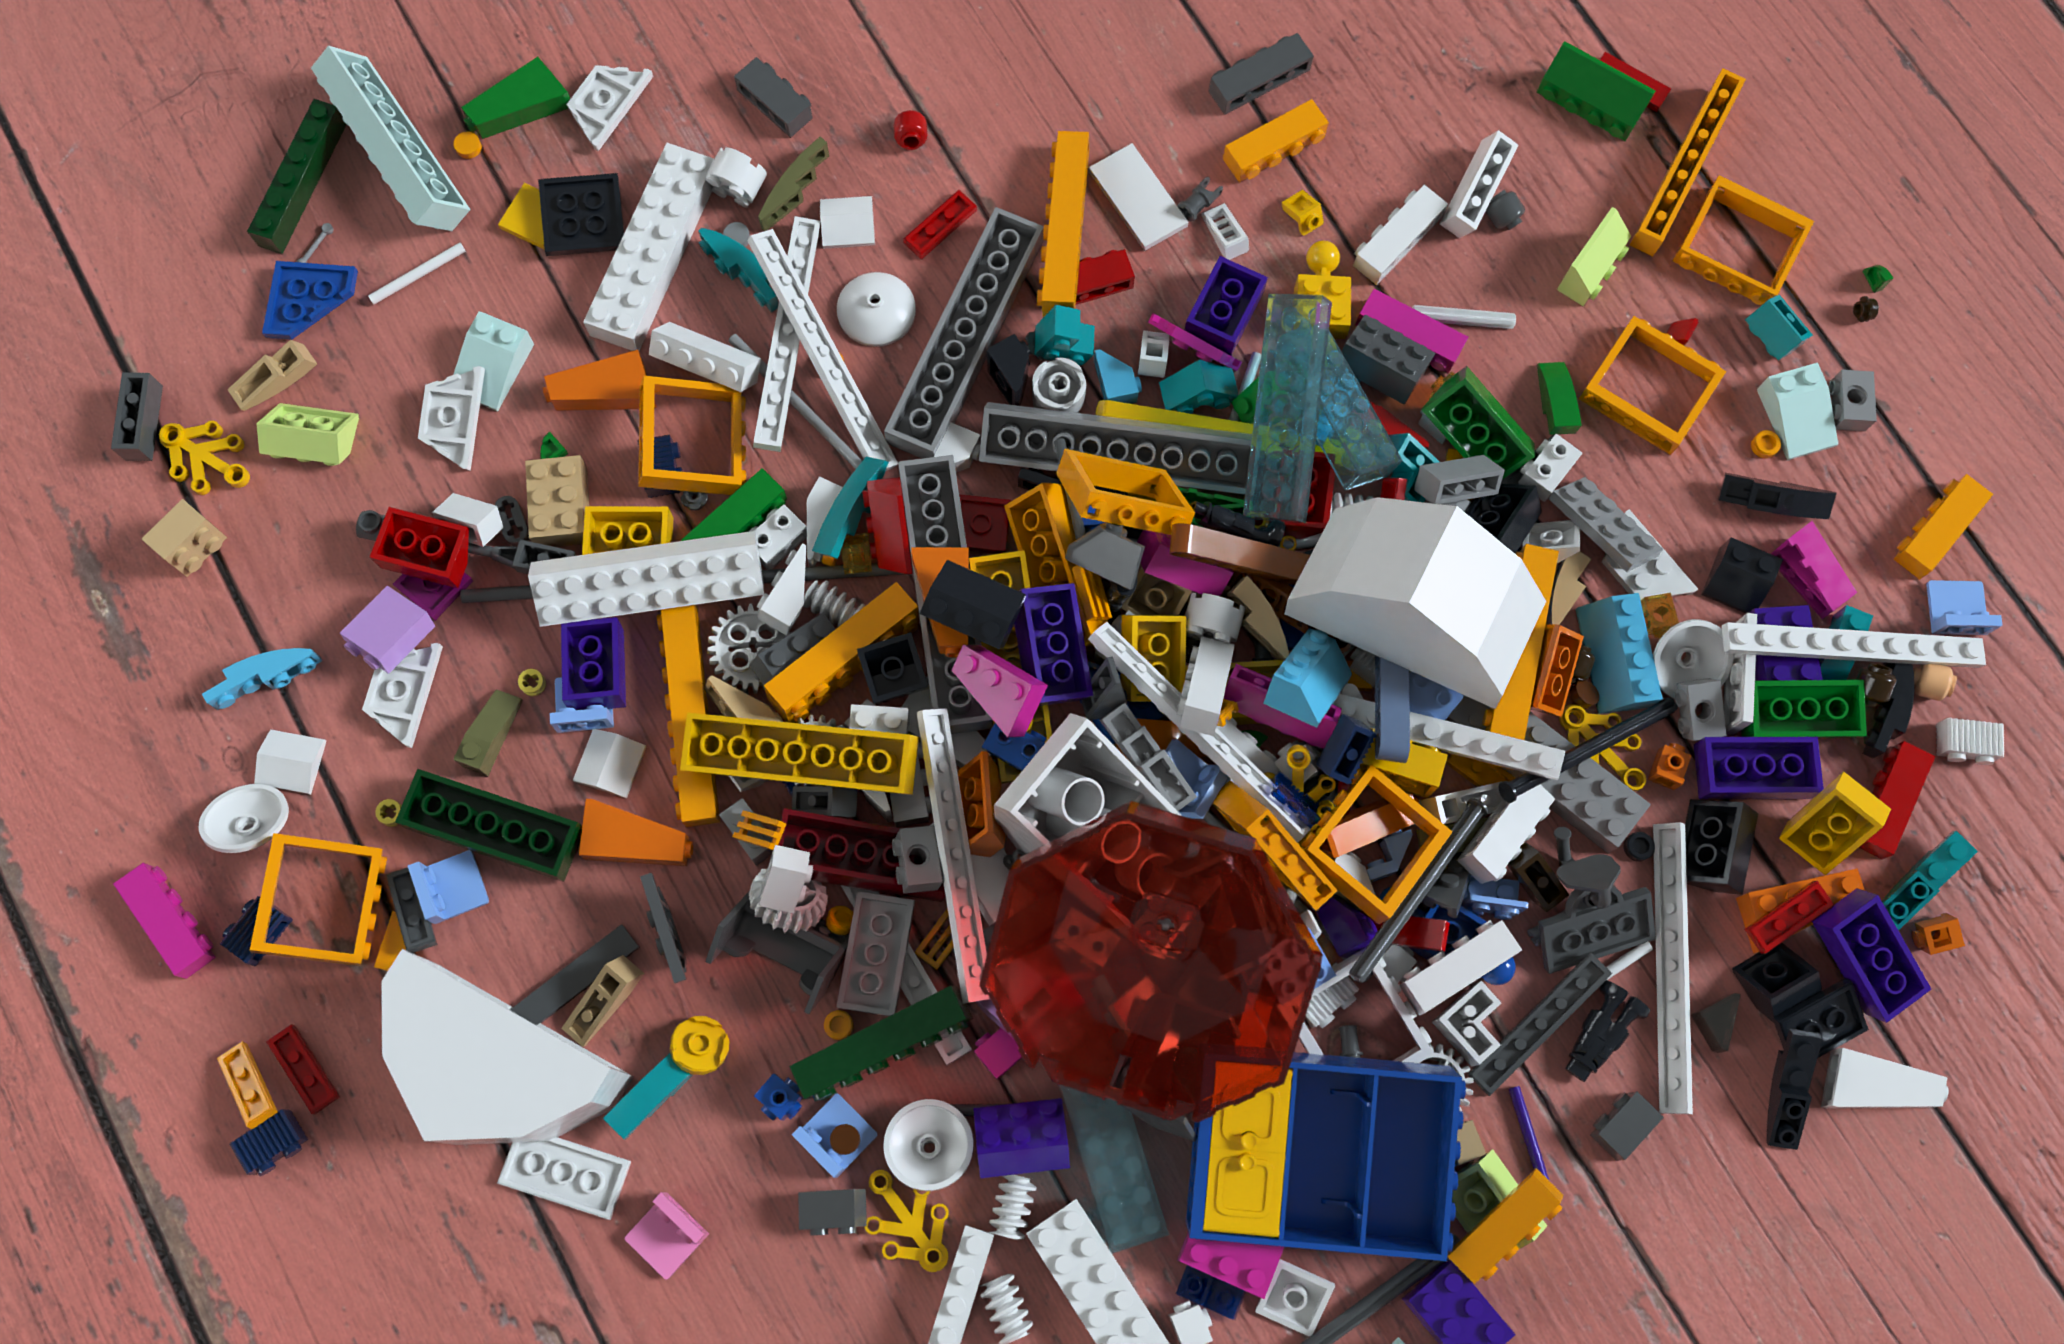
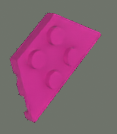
[1148,313,1242,371]

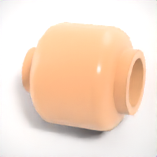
[1913,664,1957,701]

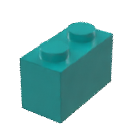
[1745,294,1813,361]

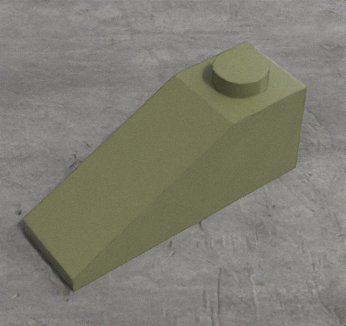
[453,689,523,776]

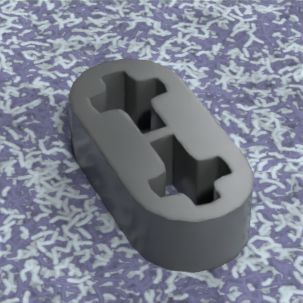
[495,496,530,546]

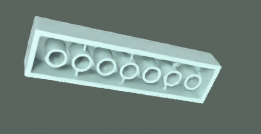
[311,46,470,231]

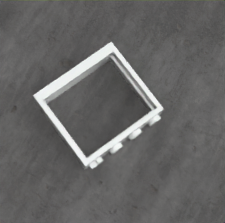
[1277,947,1433,1063]

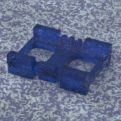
[1271,771,1321,829]

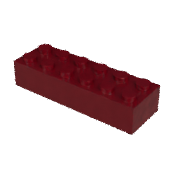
[778,808,946,902]

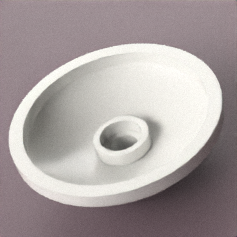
[837,272,916,347]
[1653,619,1733,699]
[198,784,289,853]
[884,1099,973,1191]

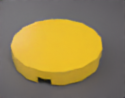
[670,1016,729,1075]

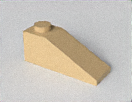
[704,675,783,722]
[561,955,644,1047]

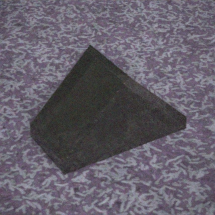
[1690,993,1741,1053]

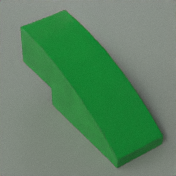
[1537,362,1582,435]

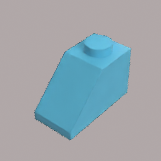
[1094,349,1142,404]

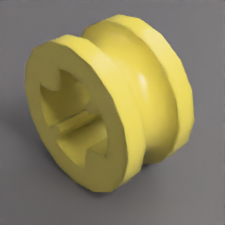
[518,669,546,696]
[375,799,402,827]

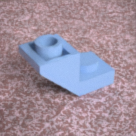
[1366,829,1413,883]

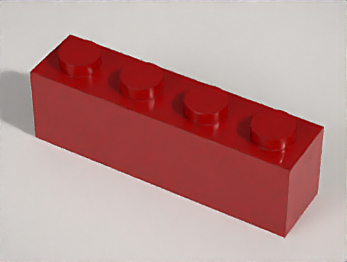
[1859,741,1936,859]

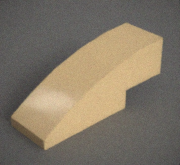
[227,340,317,411]
[1546,552,1591,625]
[1225,576,1289,660]

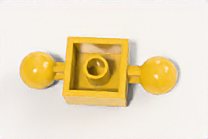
[1293,240,1351,371]

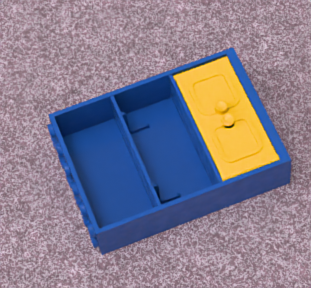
[1186,1044,1466,1261]

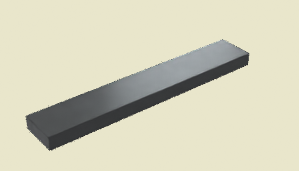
[510,924,640,1026]
[1467,952,1613,1096]

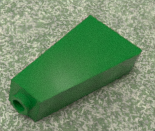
[461,56,570,139]

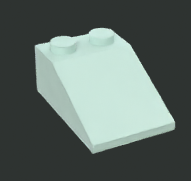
[453,311,534,412]
[1757,362,1838,461]

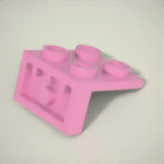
[625,1192,709,1279]

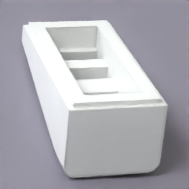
[1202,203,1249,260]

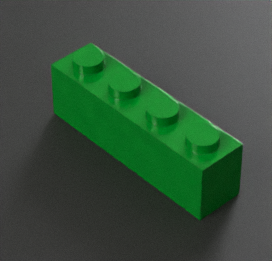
[681,468,787,541]

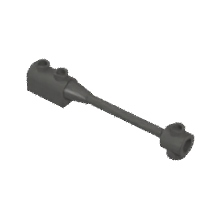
[356,510,577,574]

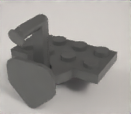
[1538,827,1656,974]

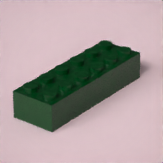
[395,769,582,882]
[789,986,974,1102]

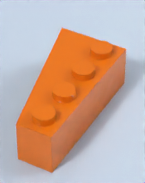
[1736,868,1865,954]

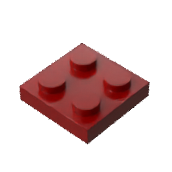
[959,494,1011,554]

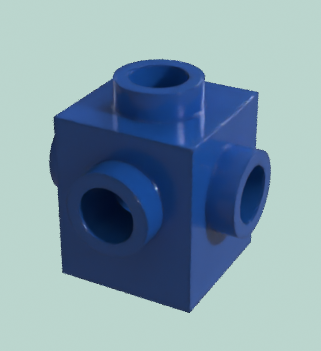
[754,1073,803,1121]

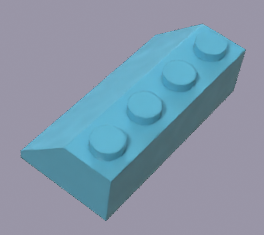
[1575,593,1663,714]
[1263,628,1352,728]

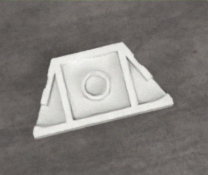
[567,65,653,151]
[418,366,485,471]
[1602,509,1698,603]
[362,643,443,748]

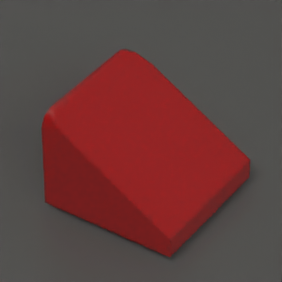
[1667,318,1699,346]

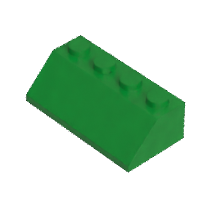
[1536,41,1656,141]
[1422,366,1535,480]
[1741,680,1867,739]

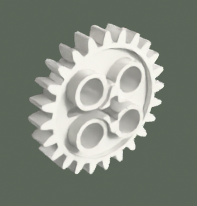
[707,604,792,694]

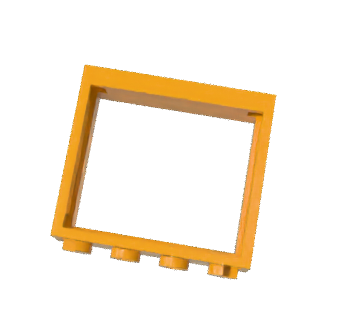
[1672,175,1814,305]
[1579,316,1727,455]
[638,376,746,495]
[1056,449,1195,535]
[1301,764,1452,924]
[1212,780,1338,911]
[250,833,387,966]

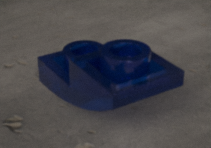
[1175,1265,1246,1321]

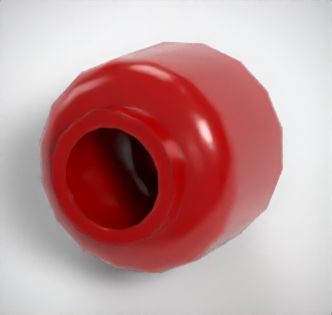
[894,110,928,150]

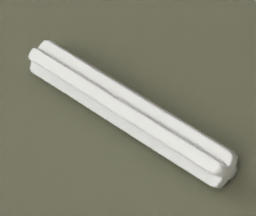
[1412,305,1516,329]

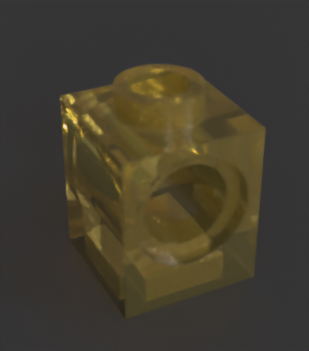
[841,533,872,574]
[1641,593,1679,638]

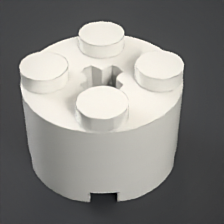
[705,147,767,208]
[1032,358,1086,413]
[1185,593,1245,643]

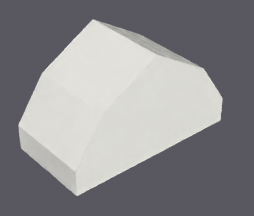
[1285,497,1546,709]
[994,713,1222,959]
[382,949,634,1145]

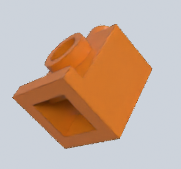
[1647,743,1692,790]
[1912,913,1965,955]

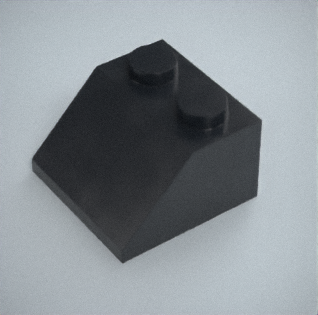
[987,334,1030,406]
[1702,537,1783,614]
[857,632,929,705]
[1732,942,1822,1023]

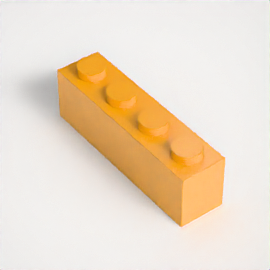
[1223,99,1329,182]
[1893,474,1993,580]
[1447,1168,1564,1284]

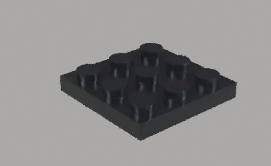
[538,173,624,256]

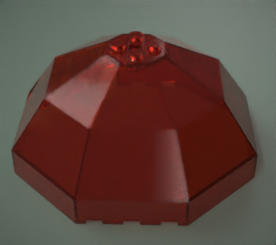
[979,800,1323,1123]

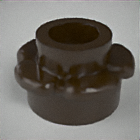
[1853,296,1879,322]

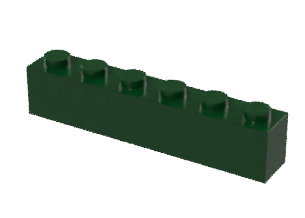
[247,99,347,254]

